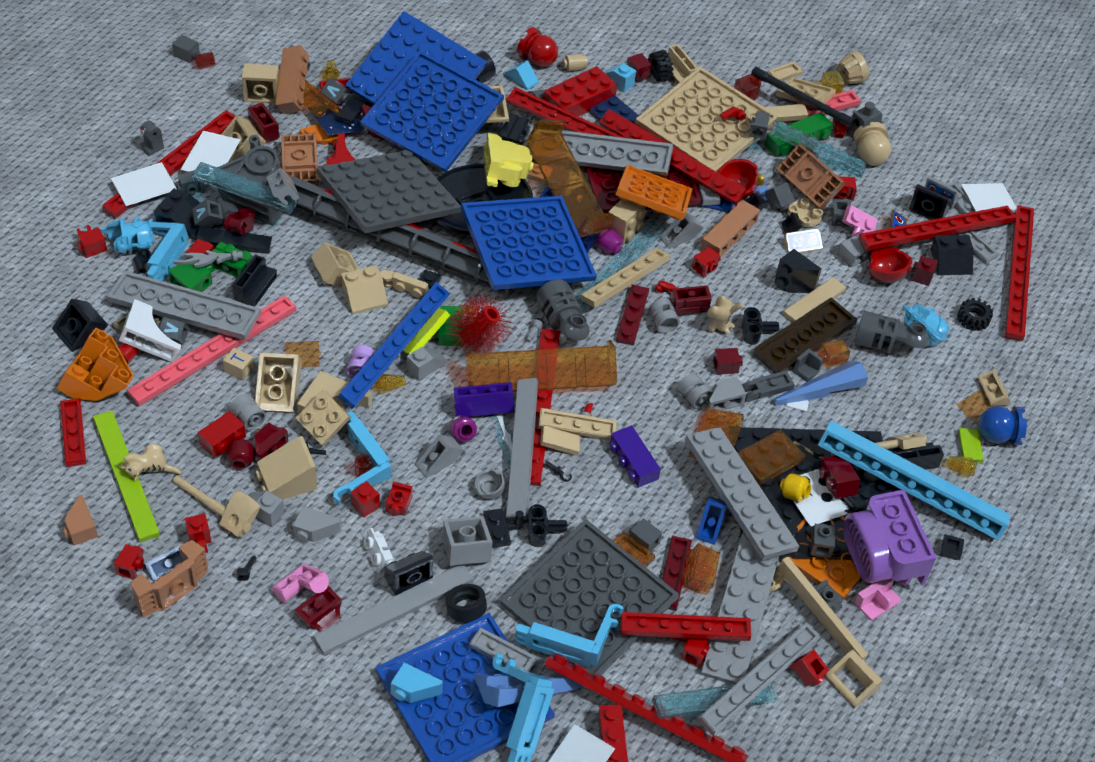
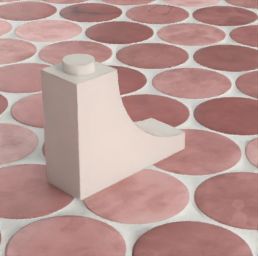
[119,299,181,362]

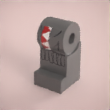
[140,121,164,156]

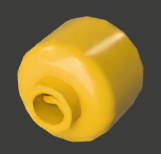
[780,474,811,502]

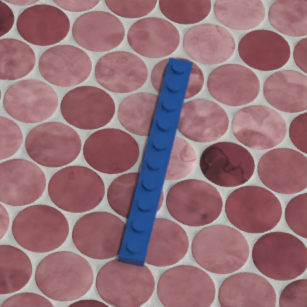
[337,282,450,409]

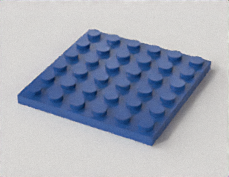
[346,11,487,105]
[360,50,504,173]
[460,196,597,290]
[375,613,555,762]

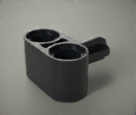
[742,307,779,345]
[527,504,568,547]

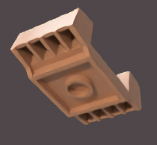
[281,133,319,186]
[776,143,846,210]
[131,540,209,618]

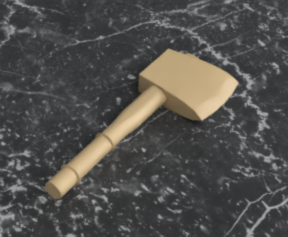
[831,432,927,457]
[173,476,260,537]

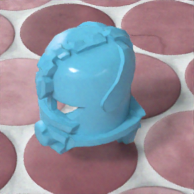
[100,218,154,254]
[903,304,949,346]

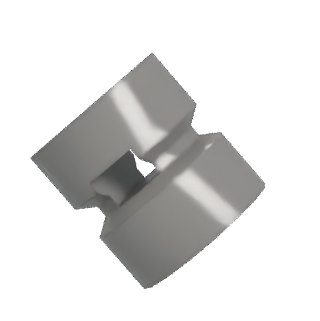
[649,298,680,333]
[677,372,713,409]
[229,393,266,431]

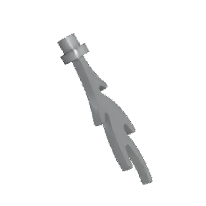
[173,250,243,268]

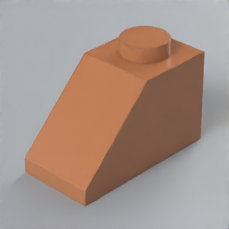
[63,495,98,545]

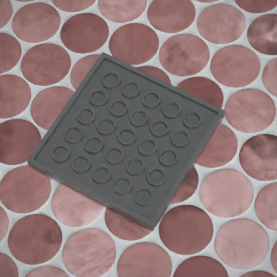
[316,150,461,233]
[500,519,679,675]

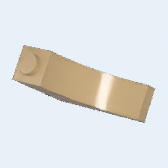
[297,371,372,415]

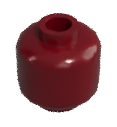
[227,439,255,470]

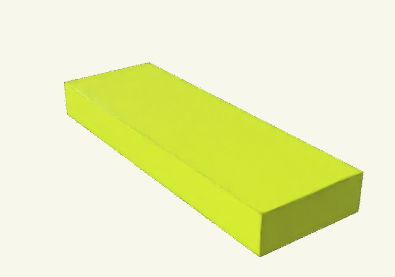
[402,308,450,355]

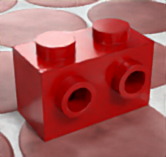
[198,411,246,458]

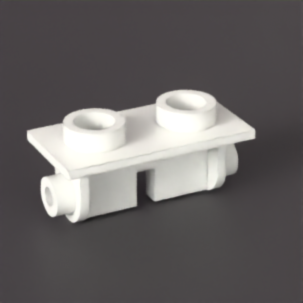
[364,528,395,573]

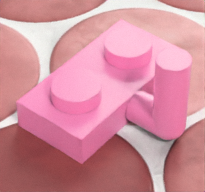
[842,205,878,237]

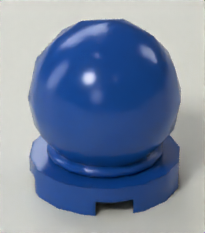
[978,406,1027,445]

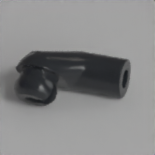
[133,249,151,274]

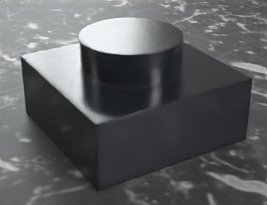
[745,191,767,211]
[781,212,803,234]
[419,269,442,290]
[940,534,964,560]

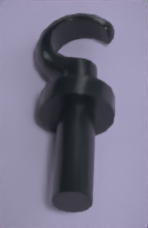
[544,461,572,482]

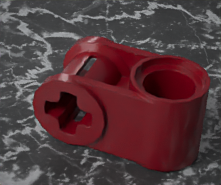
[224,208,255,235]

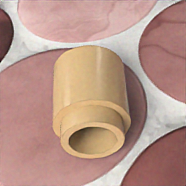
[562,54,588,72]

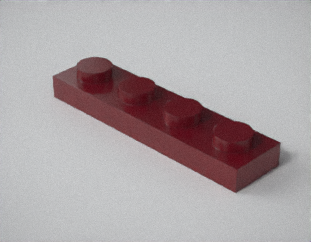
[616,284,650,346]

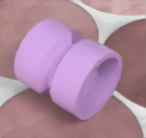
[346,345,375,379]

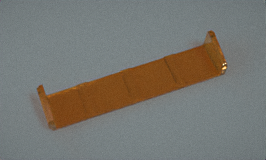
[527,119,615,237]
[465,340,617,392]

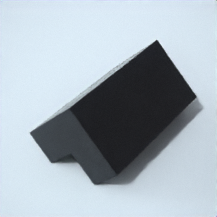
[232,254,277,307]
[889,442,944,470]

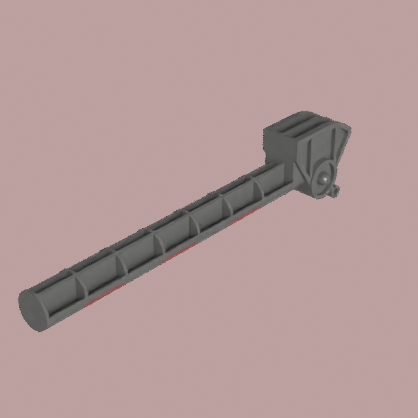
[214,135,514,295]

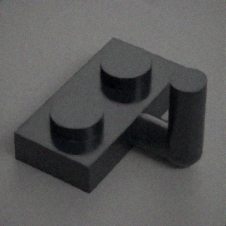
[483,508,524,548]

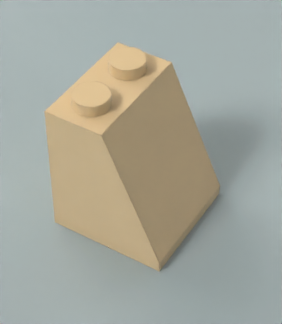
[255,436,317,500]

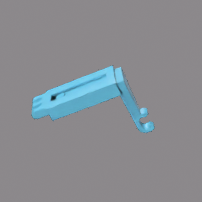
[134,216,189,281]
[333,411,391,505]
[515,604,624,668]
[493,654,554,762]

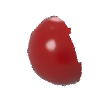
[718,159,758,199]
[869,247,913,283]

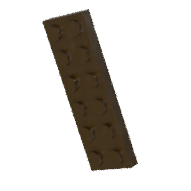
[753,297,857,373]

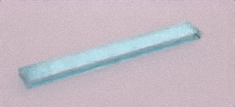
[575,220,666,314]

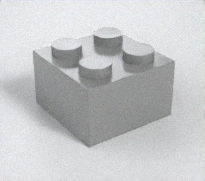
[442,516,492,566]

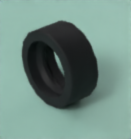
[445,584,487,622]

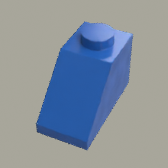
[696,496,728,544]

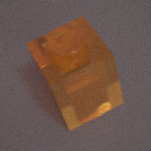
[818,339,850,368]

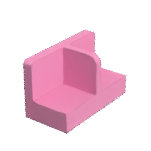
[855,578,901,620]

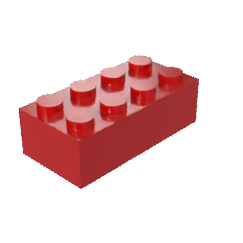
[543,66,617,116]

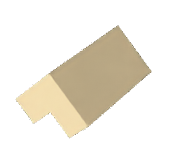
[668,44,698,85]

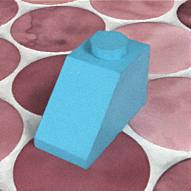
[604,63,636,92]
[391,663,443,703]

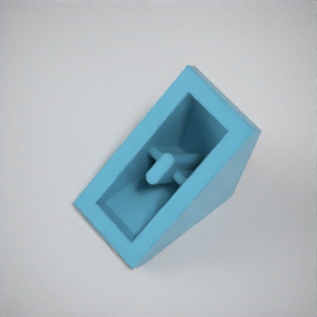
[504,61,539,90]

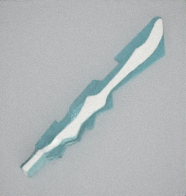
[490,414,513,469]

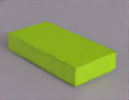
[958,428,984,464]

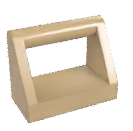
[825,650,883,708]

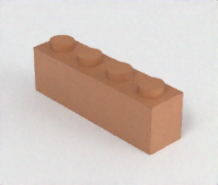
[276,45,309,114]
[701,200,760,257]

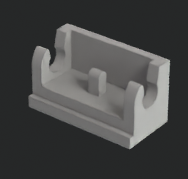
[267,168,299,205]

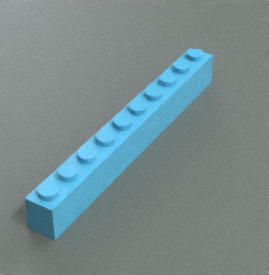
[818,421,1011,540]

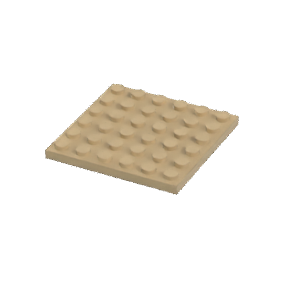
[635,66,778,172]

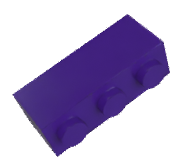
[453,382,514,417]
[609,425,661,488]

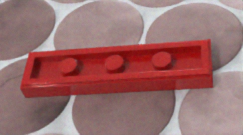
[60,398,87,467]

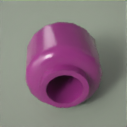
[597,229,623,255]
[449,415,477,442]

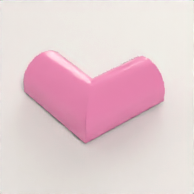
[272,564,329,603]

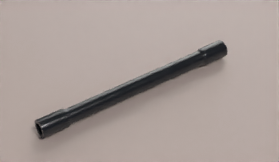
[751,66,855,128]

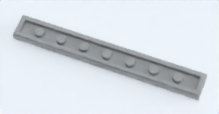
[506,378,538,521]
[314,564,474,655]
[697,622,821,736]

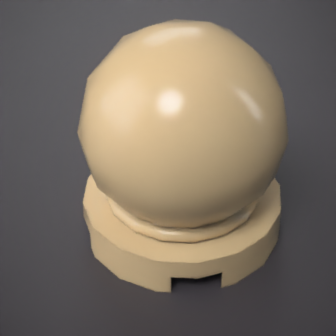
[854,122,891,166]

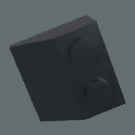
[909,184,952,220]
[930,235,973,276]
[774,249,822,294]
[52,298,108,352]
[384,551,434,596]

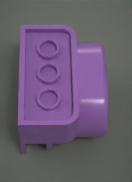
[844,490,937,585]

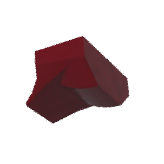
[254,422,288,463]
[295,586,342,632]

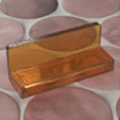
[303,80,341,119]

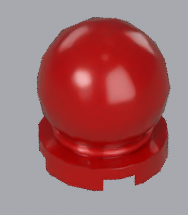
[516,27,559,68]

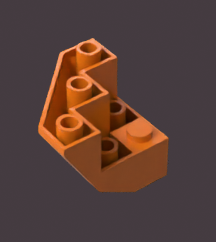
[56,328,134,401]

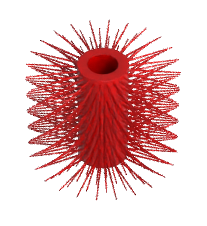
[446,291,515,360]

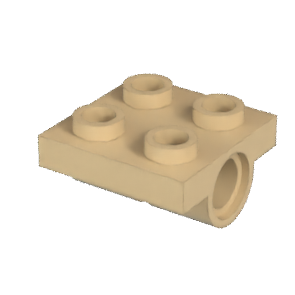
[296,390,352,446]

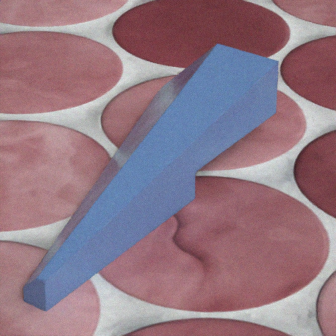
[773,360,868,406]
[475,673,585,707]

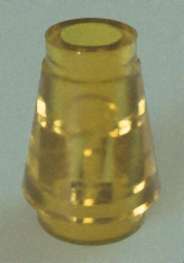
[323,60,340,80]
[376,374,406,393]
[947,456,978,476]

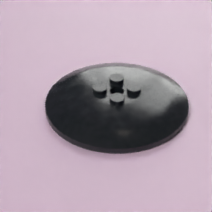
[434,164,533,235]

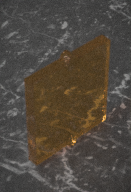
[284,341,321,368]
[957,389,993,425]

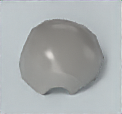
[474,469,505,499]

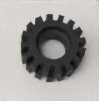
[648,49,674,82]
[957,298,993,331]

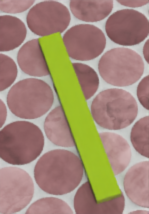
[93,410,160,543]

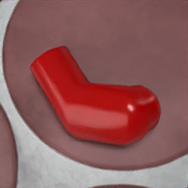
[720,106,746,121]
[655,280,677,294]

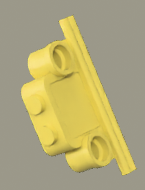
[483,133,533,187]

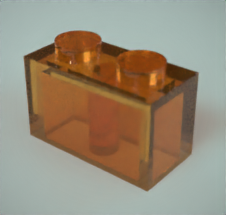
[682,543,720,595]

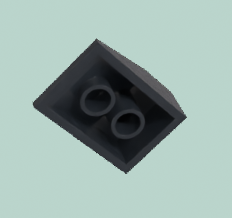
[154,188,218,241]

